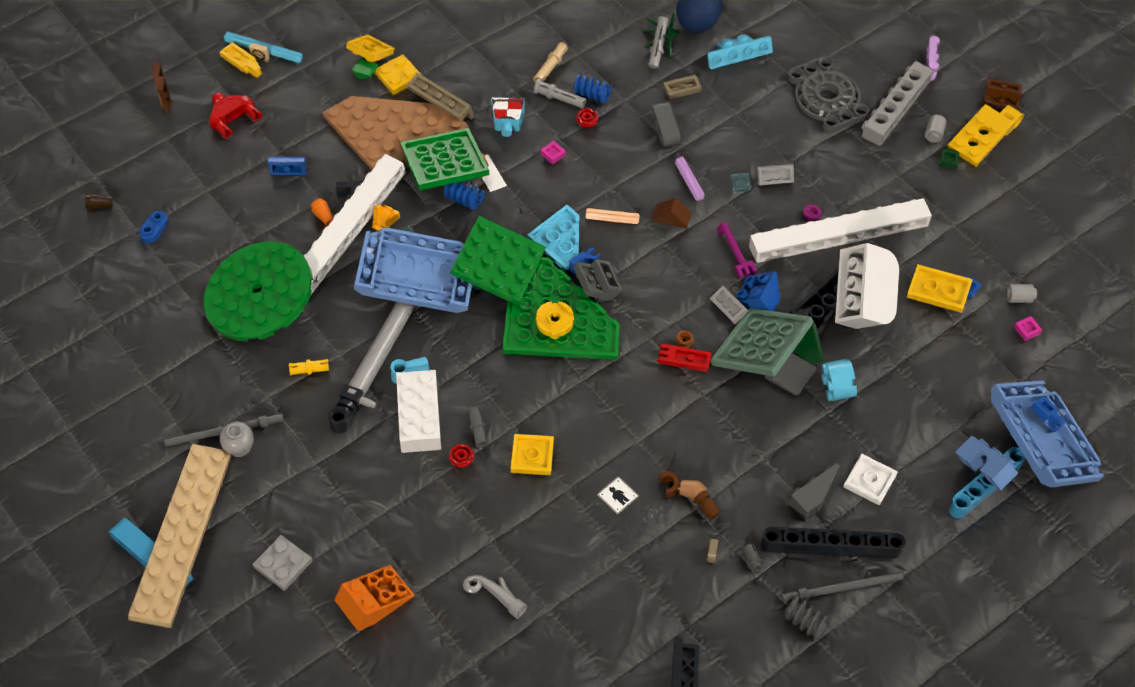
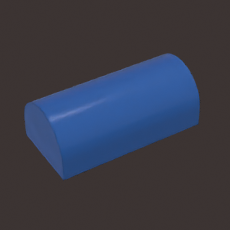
[268,156,307,175]

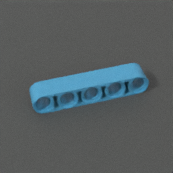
[949,447,1025,519]
[108,517,193,586]

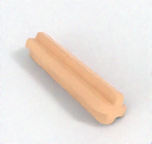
[586,208,639,224]

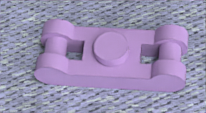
[926,36,940,81]

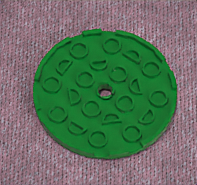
[204,241,313,341]

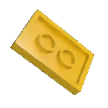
[907,264,973,313]

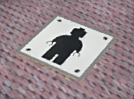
[597,477,639,514]

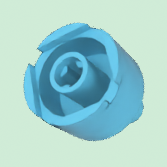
[821,359,857,401]

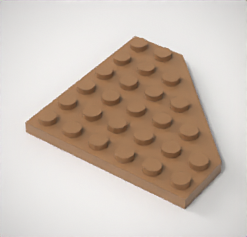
[322,96,469,170]

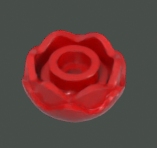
[576,108,598,128]
[449,444,474,468]

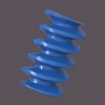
[574,73,612,104]
[444,181,485,210]

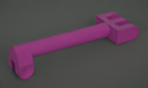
[717,222,757,279]

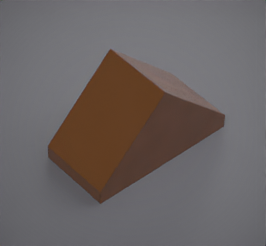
[652,198,691,229]

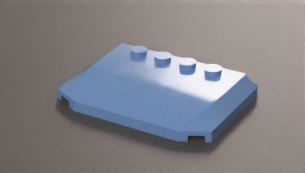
[354,228,472,313]
[991,380,1104,487]

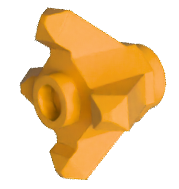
[372,204,400,231]

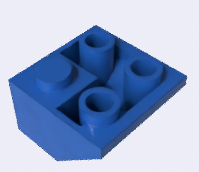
[736,271,780,311]

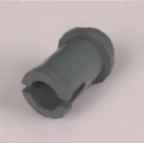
[742,544,764,572]

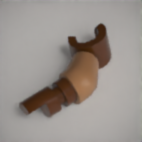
[658,472,720,520]

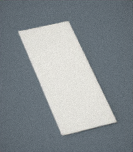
[482,154,507,192]

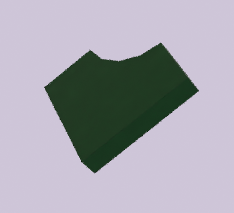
[793,324,825,364]

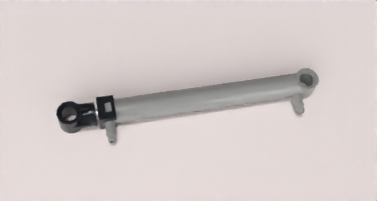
[328,302,416,434]

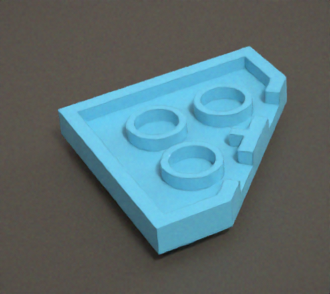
[527,205,579,272]

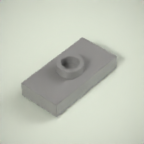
[757,164,794,185]
[709,286,748,324]

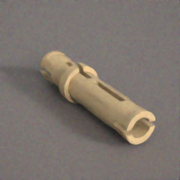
[533,42,568,83]

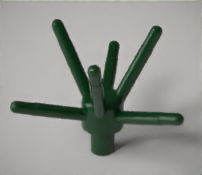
[644,12,679,58]

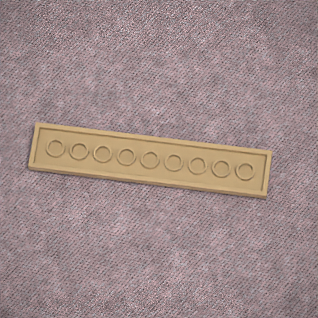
[128,444,232,628]

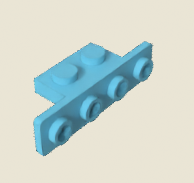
[707,35,773,69]

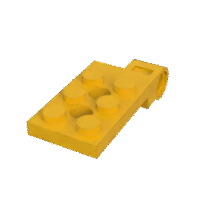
[947,104,1024,167]

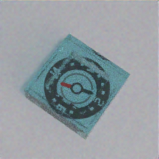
[730,173,751,192]

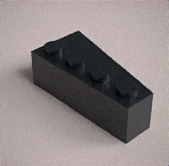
[789,267,839,339]

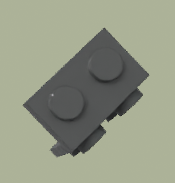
[764,353,816,396]

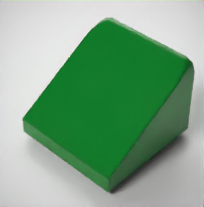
[352,59,378,79]

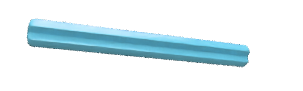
[224,32,303,63]

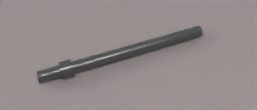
[164,414,284,447]
[781,572,904,602]

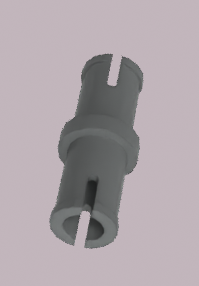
[468,407,488,448]

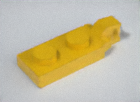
[220,42,262,78]

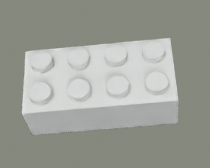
[396,370,441,453]

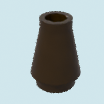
[86,192,113,210]

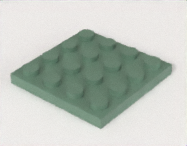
[710,308,814,377]

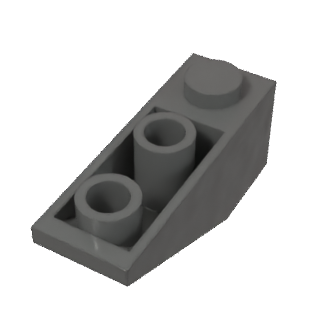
[789,463,839,522]

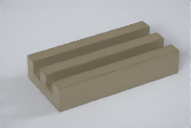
[663,75,702,100]

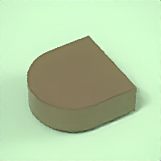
[707,539,718,563]

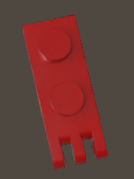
[657,344,712,372]

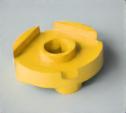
[536,302,574,339]

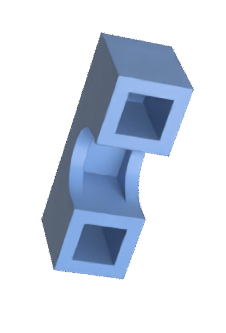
[955,436,1018,490]

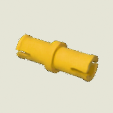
[289,359,329,376]

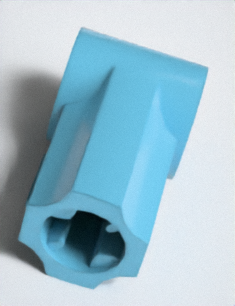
[391,357,430,384]

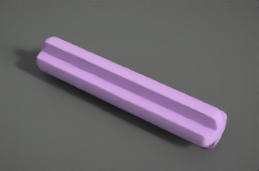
[675,157,705,201]

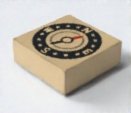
[249,43,270,63]

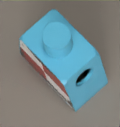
[491,98,525,137]

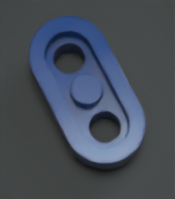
[139,211,169,243]

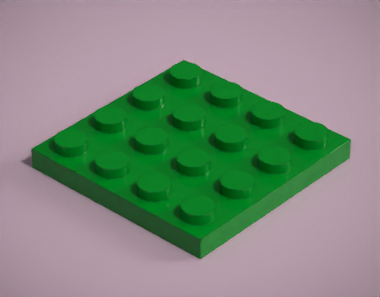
[400,128,490,190]
[450,216,546,306]

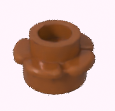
[675,330,694,348]

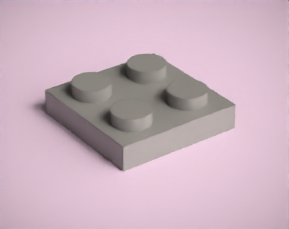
[253,535,312,591]

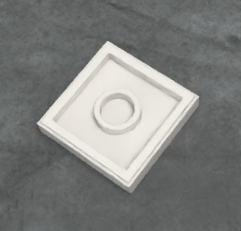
[843,454,898,506]

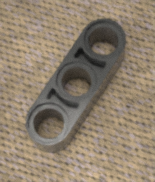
[651,102,681,147]

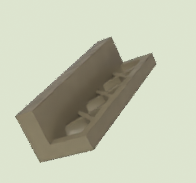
[407,72,474,121]

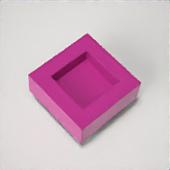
[541,141,566,165]
[1014,316,1042,341]

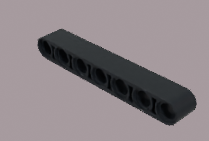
[761,527,906,558]

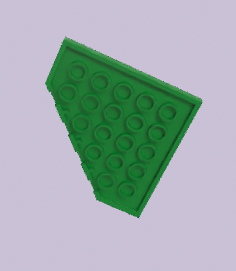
[503,257,620,360]

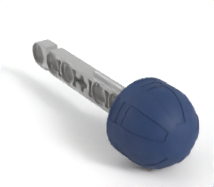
[676,0,722,33]

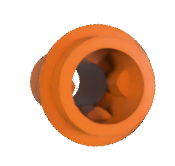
[311,198,333,226]

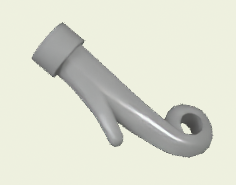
[463,575,527,618]

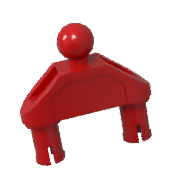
[209,93,262,139]

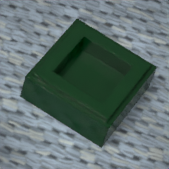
[939,149,960,170]

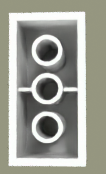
[835,243,899,329]

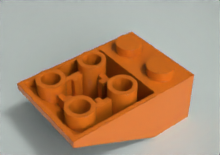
[335,565,414,631]

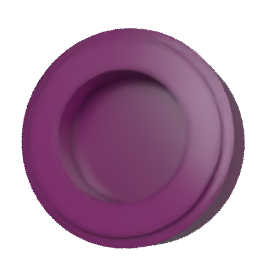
[802,205,821,222]

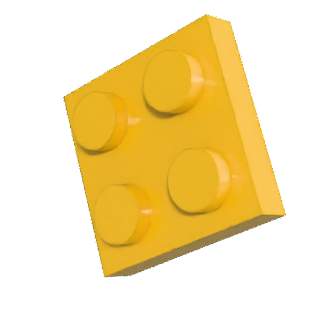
[346,34,394,62]
[375,55,421,95]
[511,434,554,475]

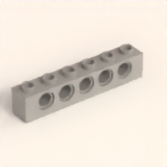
[862,61,933,146]

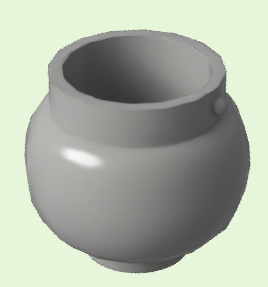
[220,422,254,457]

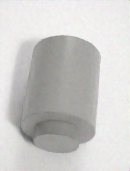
[925,115,947,142]
[1007,284,1037,303]

